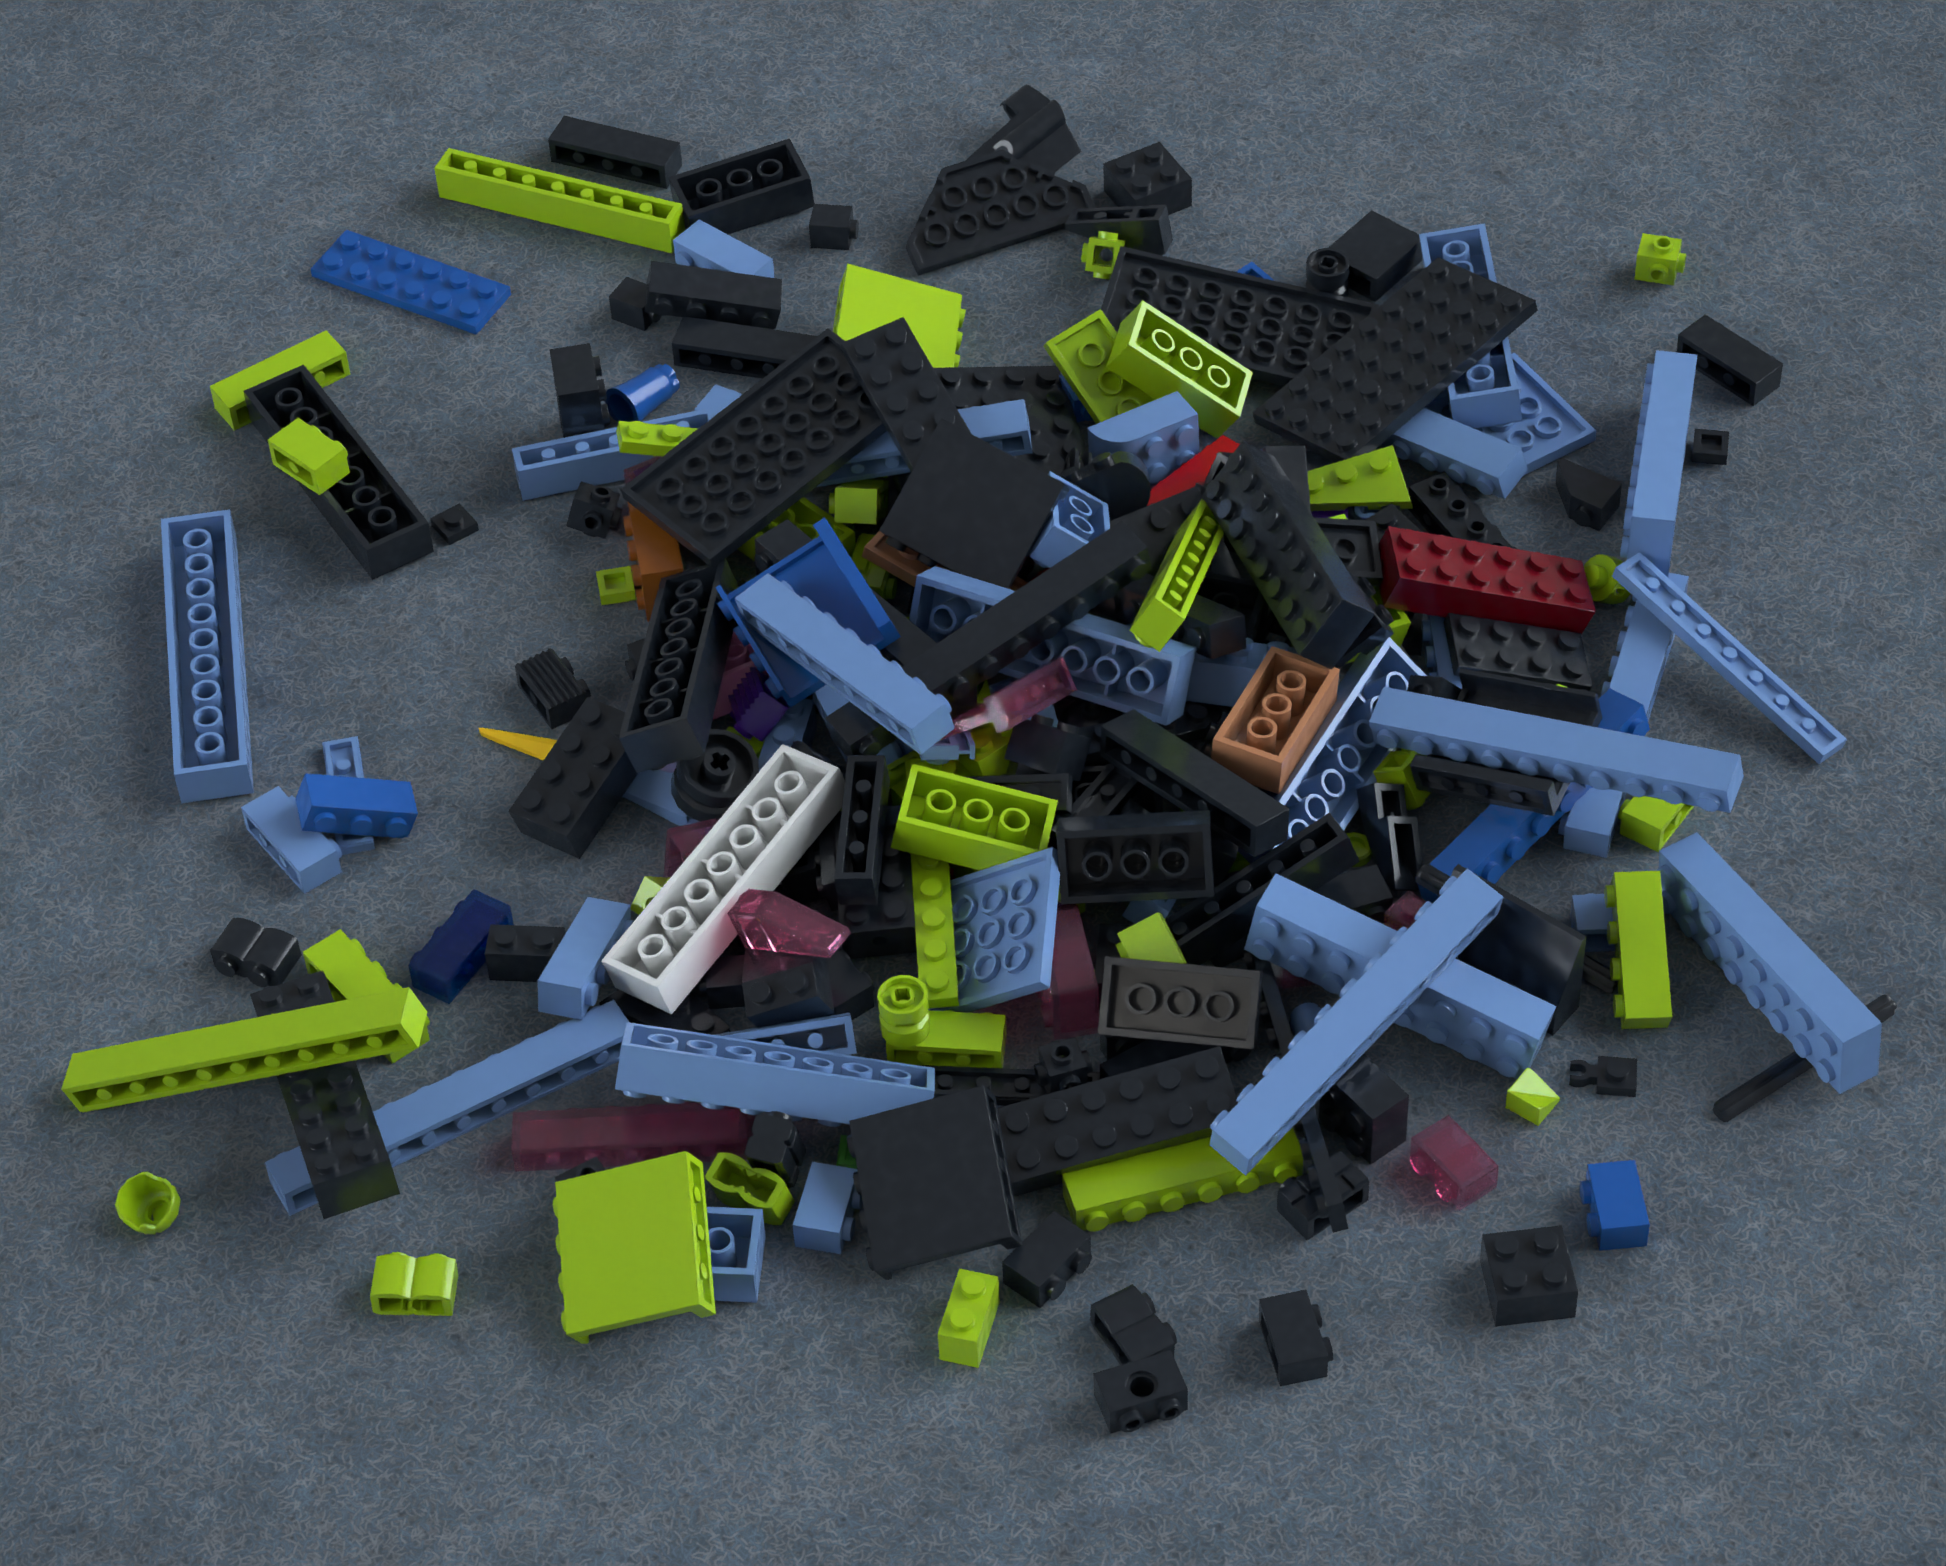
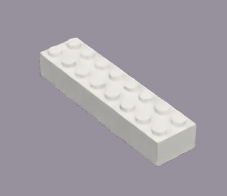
[601,744,845,1014]

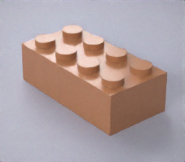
[1211,646,1340,794]

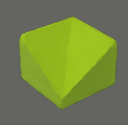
[1505,1067,1560,1126]

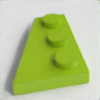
[1307,445,1413,511]

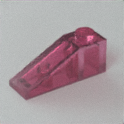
[727,889,851,958]

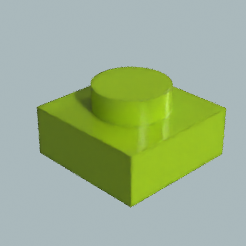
[596,566,636,606]

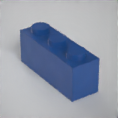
[295,773,418,838]

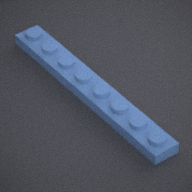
[1612,552,1847,764]

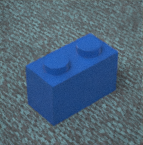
[1579,1160,1650,1251]

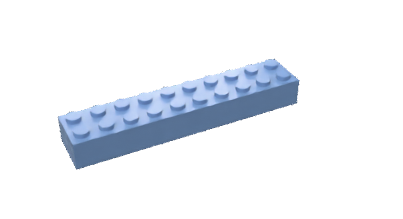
[161,509,254,804]

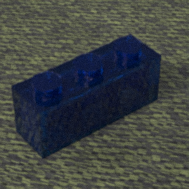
[408,889,514,1004]

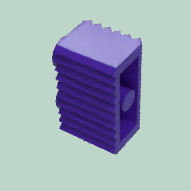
[728,667,789,742]

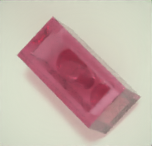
[1409,1115,1499,1210]

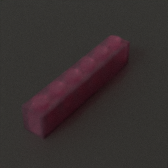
[511,1102,749,1172]

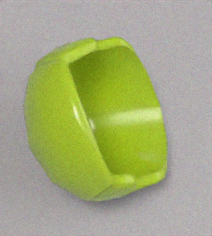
[115,1172,181,1235]

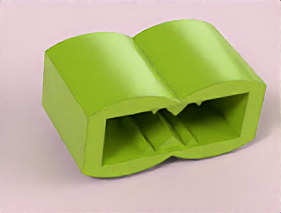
[705,1152,795,1225]
[370,1252,459,1316]

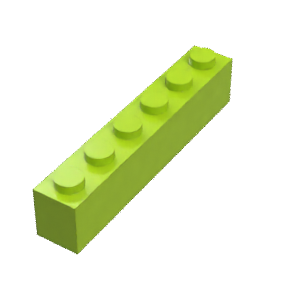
[1062,1127,1303,1232]

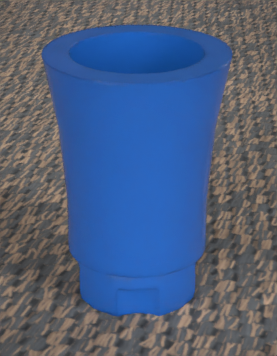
[605,364,680,422]

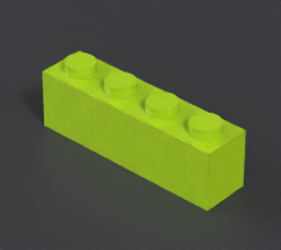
[210,330,350,431]
[1604,871,1672,1029]
[303,929,430,1064]

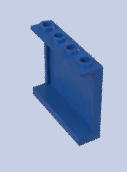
[715,517,901,708]

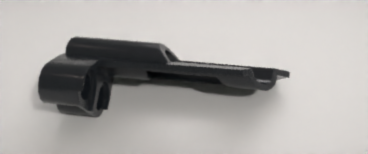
[965,84,1081,172]

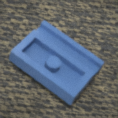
[919,722,975,765]

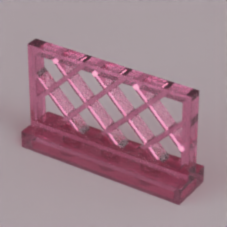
[941,657,1077,740]

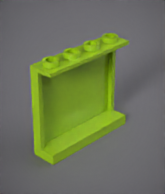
[832,264,966,368]
[553,1151,716,1344]

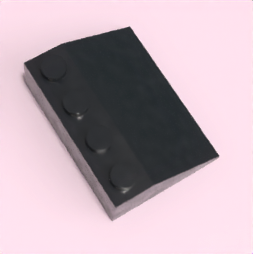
[1451,864,1587,1036]

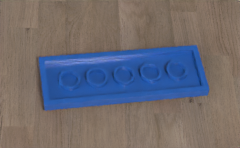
[311,230,511,335]

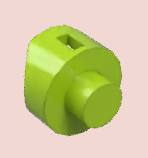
[1584,554,1631,604]

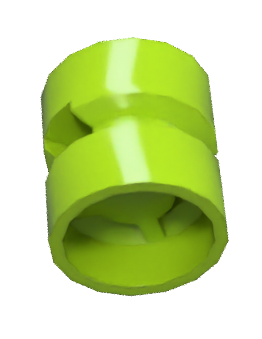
[877,975,930,1048]

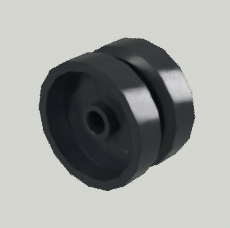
[671,729,759,824]

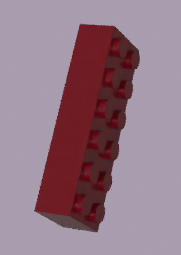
[1379,526,1596,635]

